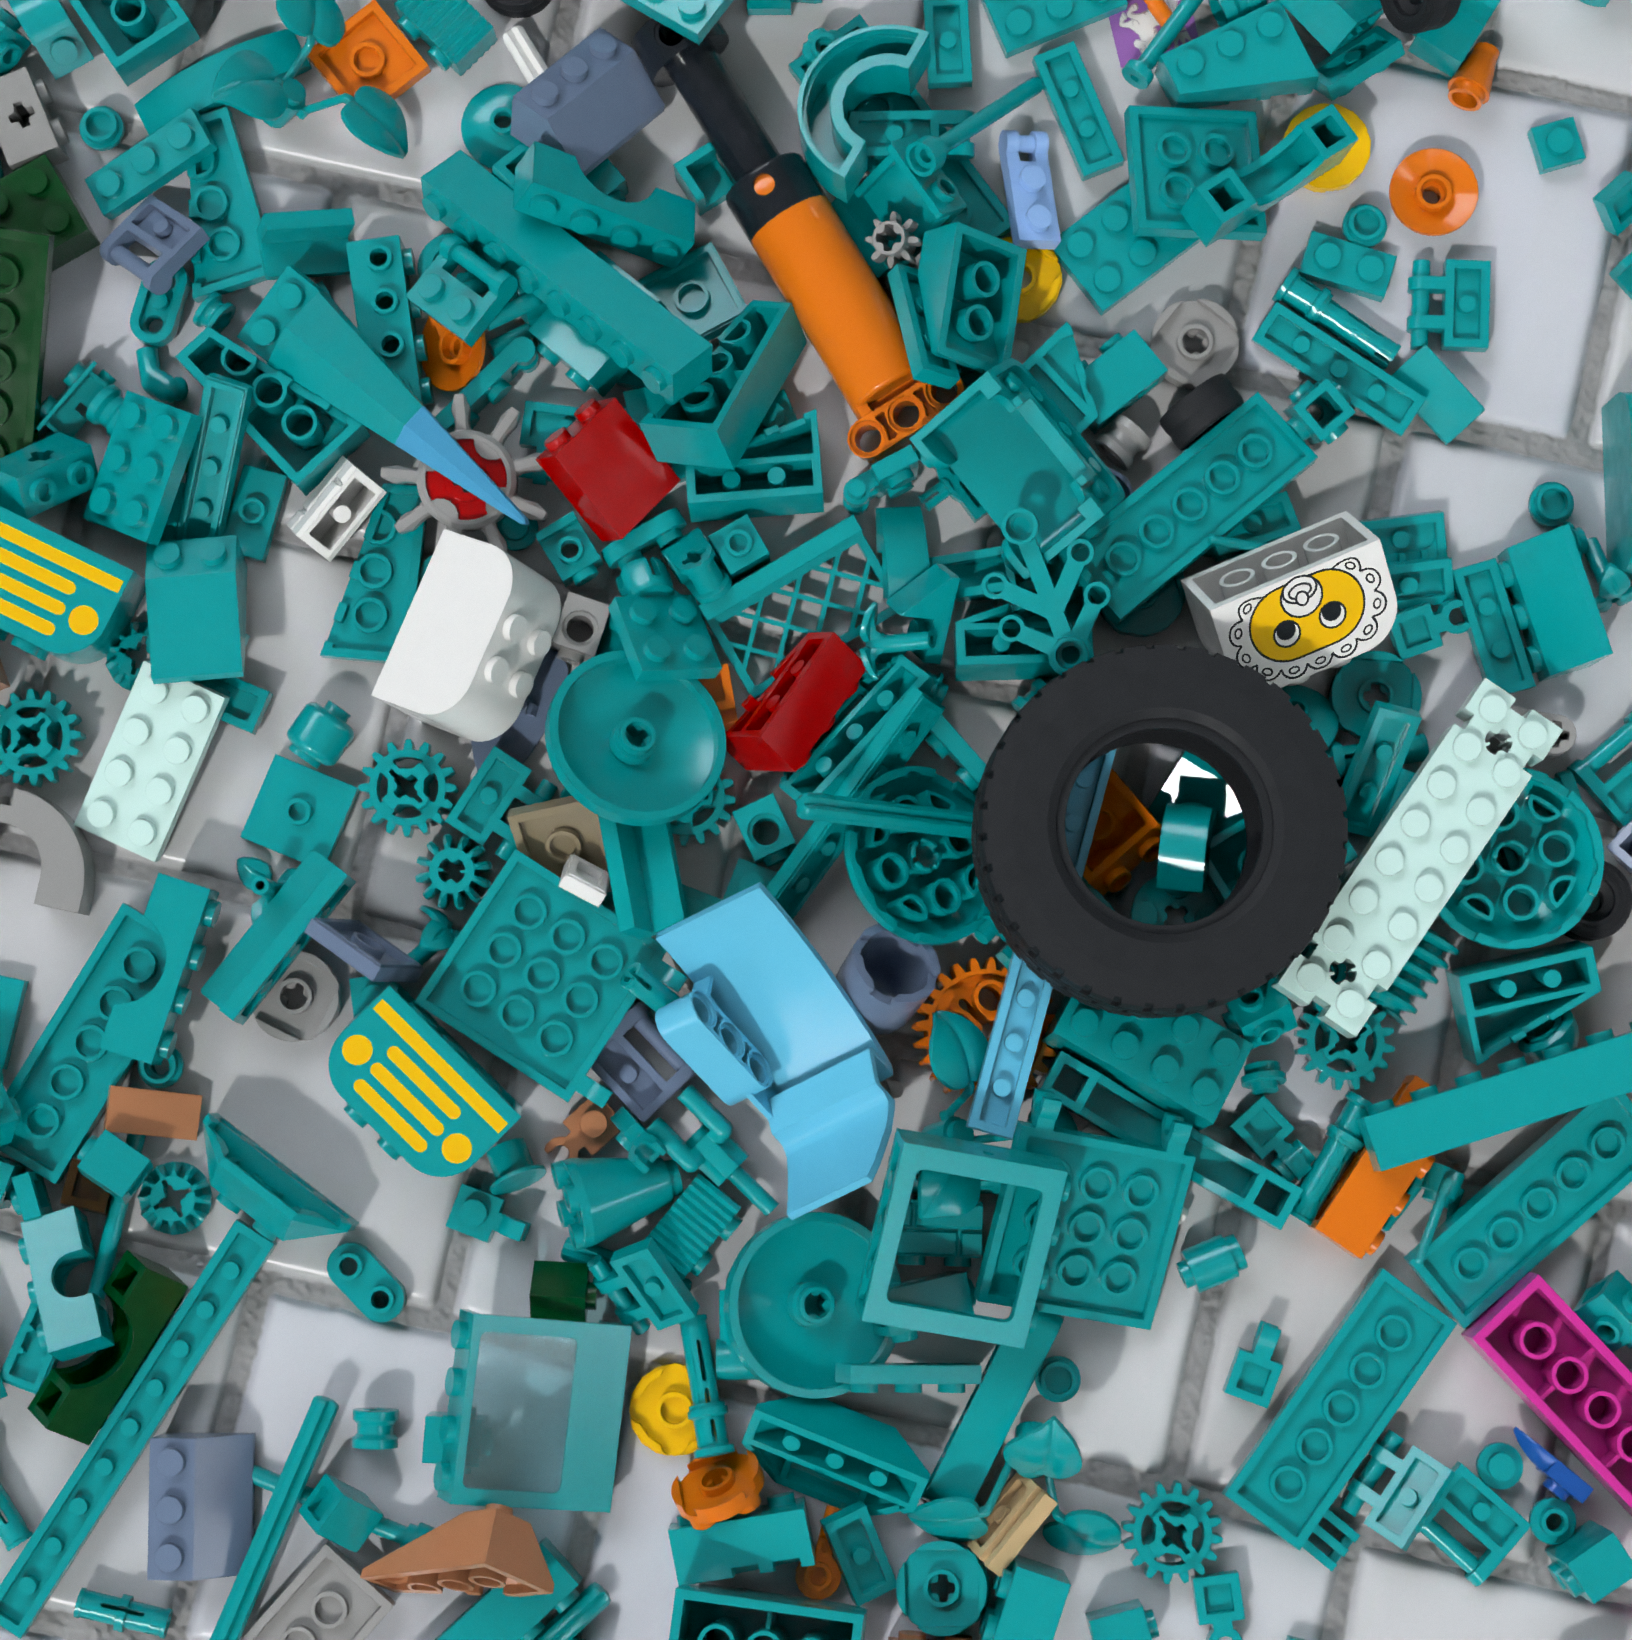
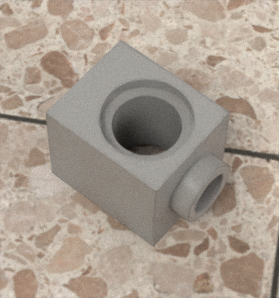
[550,591,610,666]

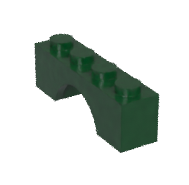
[27,1250,188,1445]

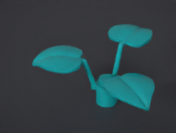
[210,0,408,159]
[918,1010,1078,1219]
[907,1416,1122,1555]

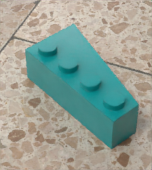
[175,326,371,496]

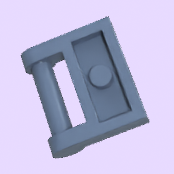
[100,194,210,295]
[591,1001,696,1123]

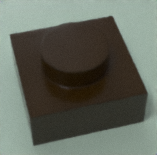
[59,1159,112,1216]

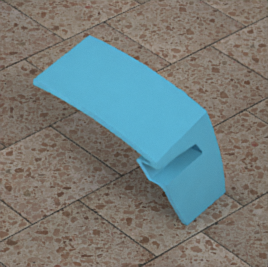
[655,882,895,1220]

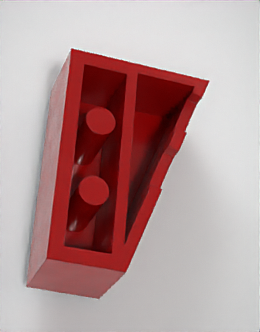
[725,632,866,772]

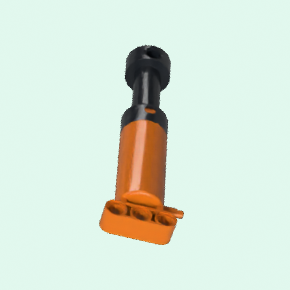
[631,18,968,463]

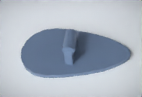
[471,647,569,771]

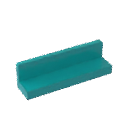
[598,815,688,940]
[201,850,356,1025]

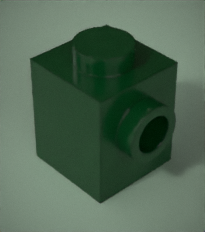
[529,1260,598,1322]

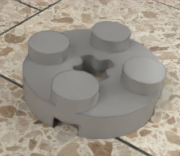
[1149,299,1239,390]
[253,951,342,1042]

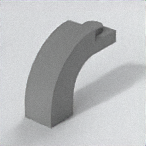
[0,788,95,916]

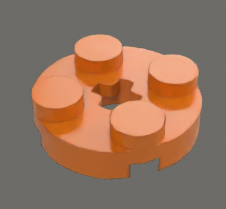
[671,1447,765,1530]

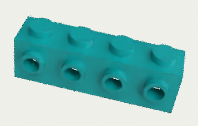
[346,235,434,408]

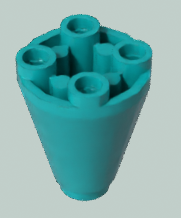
[551,1158,683,1251]

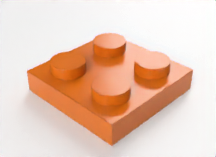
[307,0,431,105]

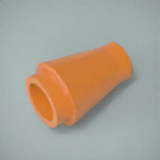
[1448,42,1500,111]

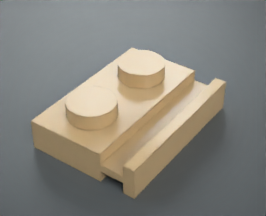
[964,1472,1058,1577]

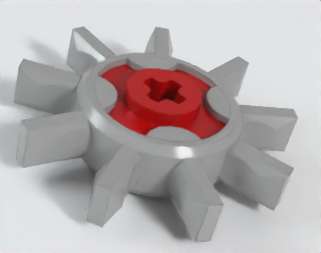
[380,393,548,554]

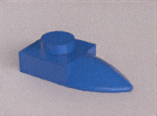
[1513,1426,1594,1504]

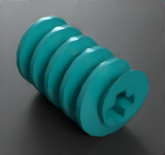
[1368,929,1460,1026]

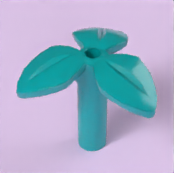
[1584,537,1632,613]
[859,602,936,681]
[236,857,297,924]
[407,905,460,965]

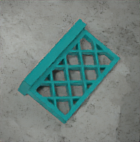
[698,514,897,698]

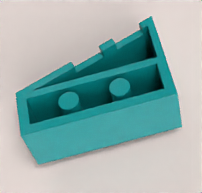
[1154,0,1319,109]
[685,409,824,523]
[954,582,1093,681]
[1445,940,1602,1066]
[668,1492,816,1586]

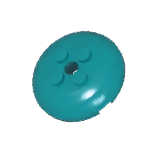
[843,766,989,946]
[1439,768,1604,949]

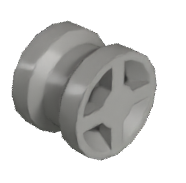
[1094,414,1151,471]

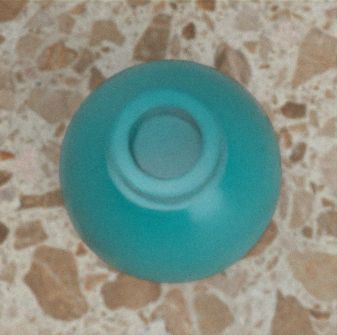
[1518,1010,1580,1062]

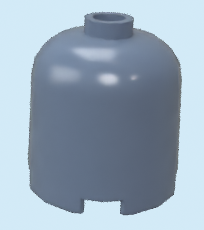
[836,923,941,1035]

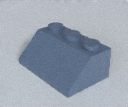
[510,27,665,176]
[147,1432,256,1581]

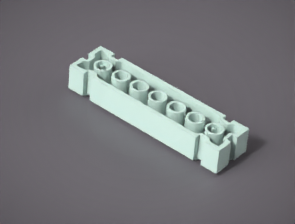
[1271,678,1563,1038]

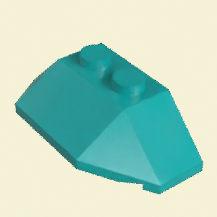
[779,654,934,802]
[203,1113,359,1242]
[741,1396,930,1516]

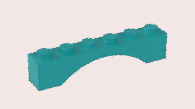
[1037,1051,1303,1230]

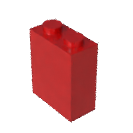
[535,397,681,542]

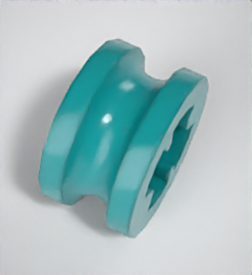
[193,292,236,333]

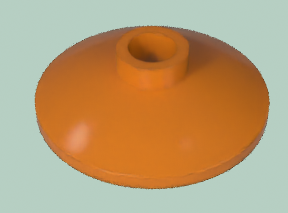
[1389,148,1479,236]
[421,316,486,392]

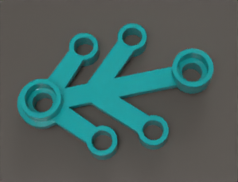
[981,507,1112,675]

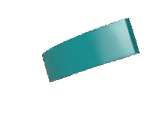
[134,29,312,135]

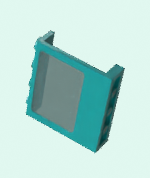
[433,1309,632,1513]

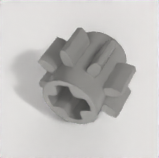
[865,211,923,269]

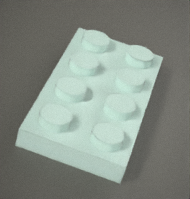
[74,660,230,862]

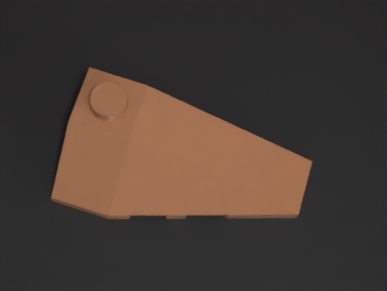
[360,1503,555,1597]

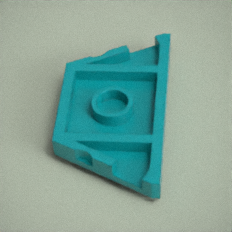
[1022,322,1099,434]

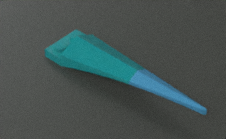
[237,265,529,524]

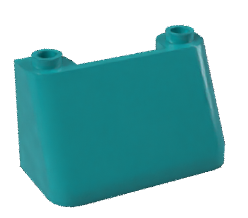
[909,358,1125,580]

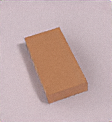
[103,1085,203,1141]

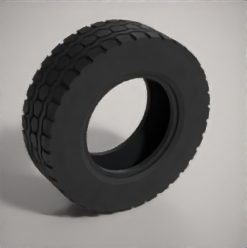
[971,645,1348,1018]

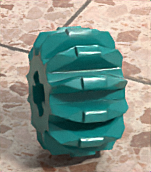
[415,834,493,911]

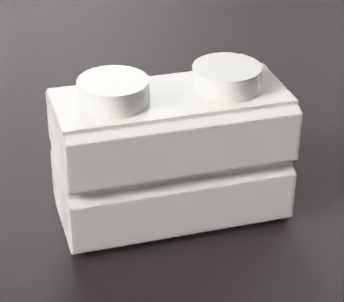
[286,455,387,562]

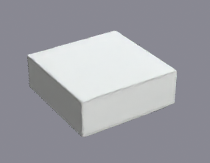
[558,854,610,908]

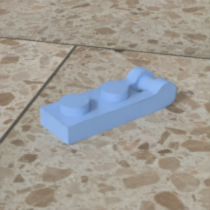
[998,130,1061,250]

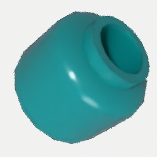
[287,700,355,769]

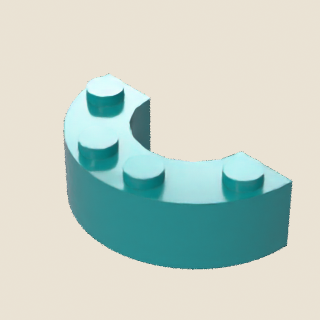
[797,24,931,203]

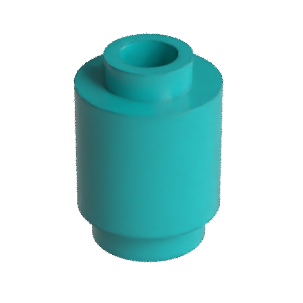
[1176,1234,1248,1294]

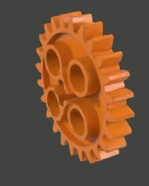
[912,957,1057,1099]

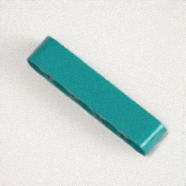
[921,1311,1064,1502]

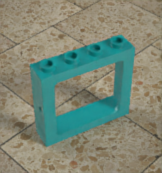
[855,1128,1071,1349]

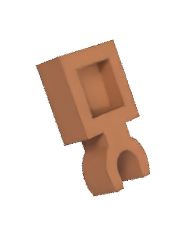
[544,1099,620,1159]

